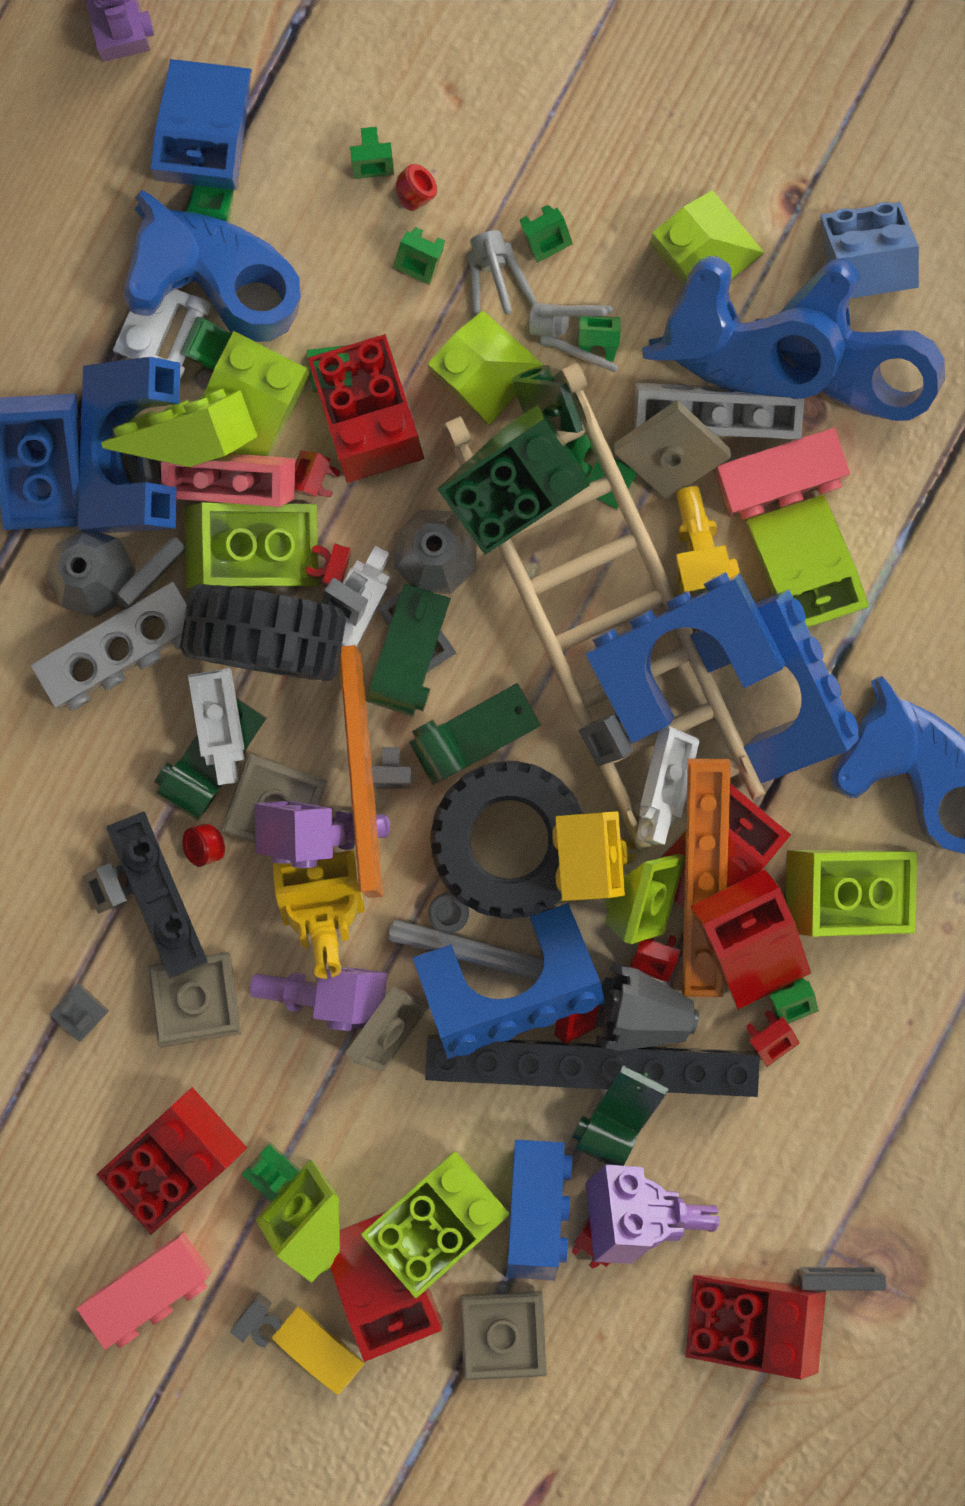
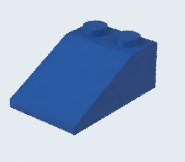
[0,393,81,530]

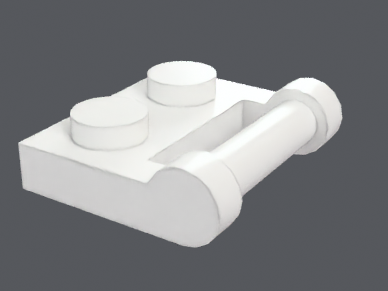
[113,289,212,380]

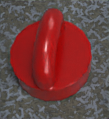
[396,164,437,211]
[182,823,226,867]

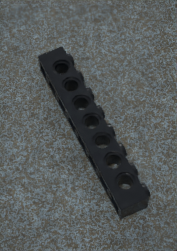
[425,1035,760,1097]

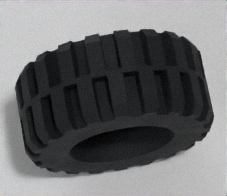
[180,584,346,681]
[430,761,584,919]

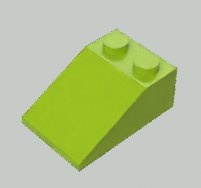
[204,331,310,456]
[184,503,319,588]
[786,849,917,937]

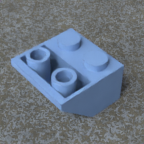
[820,202,919,298]

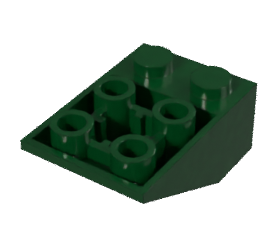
[437,404,590,555]

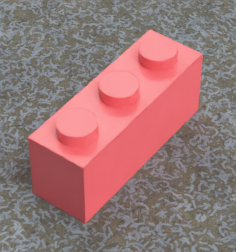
[714,427,850,520]
[161,453,295,507]
[77,1231,211,1350]

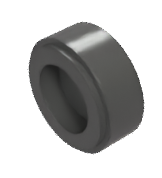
[428,892,469,934]

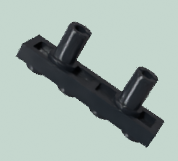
[106,811,208,979]

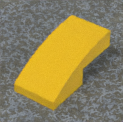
[271,1306,365,1395]

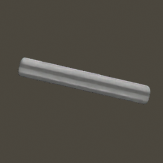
[388,919,544,980]

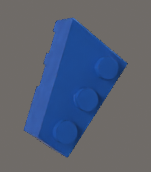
[506,1140,572,1281]

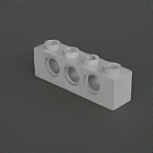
[633,382,805,439]
[31,582,187,712]

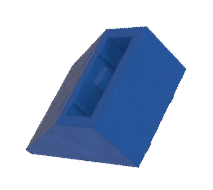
[150,59,252,190]

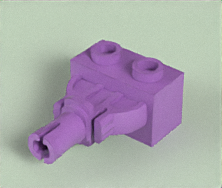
[86,0,154,62]
[255,800,390,868]
[250,967,388,1031]
[585,1165,719,1264]

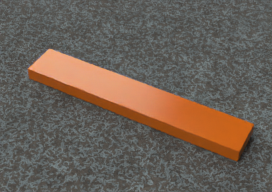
[339,645,383,898]
[682,759,731,997]

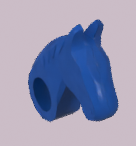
[123,190,301,342]
[642,256,845,399]
[755,259,945,421]
[829,676,965,854]

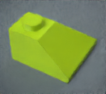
[649,190,764,285]
[428,310,543,426]
[604,854,685,944]
[256,1159,340,1283]

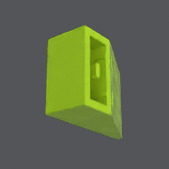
[101,388,258,467]
[746,494,869,629]
[361,1151,510,1298]

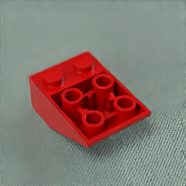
[308,334,425,483]
[660,783,791,909]
[690,869,811,1009]
[96,1087,247,1235]
[330,1211,443,1362]
[685,1274,826,1380]

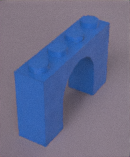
[78,357,181,533]
[586,572,786,743]
[691,589,859,784]
[413,903,605,1059]

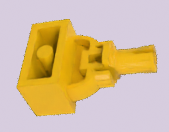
[676,486,739,597]
[553,811,636,901]
[273,850,365,979]

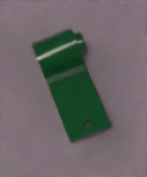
[511,365,584,433]
[366,583,451,717]
[409,683,542,786]
[154,697,267,821]
[571,1066,668,1166]

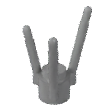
[467,230,537,316]
[529,302,618,372]

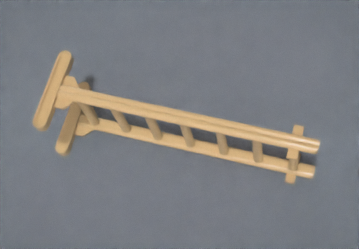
[441,362,766,852]

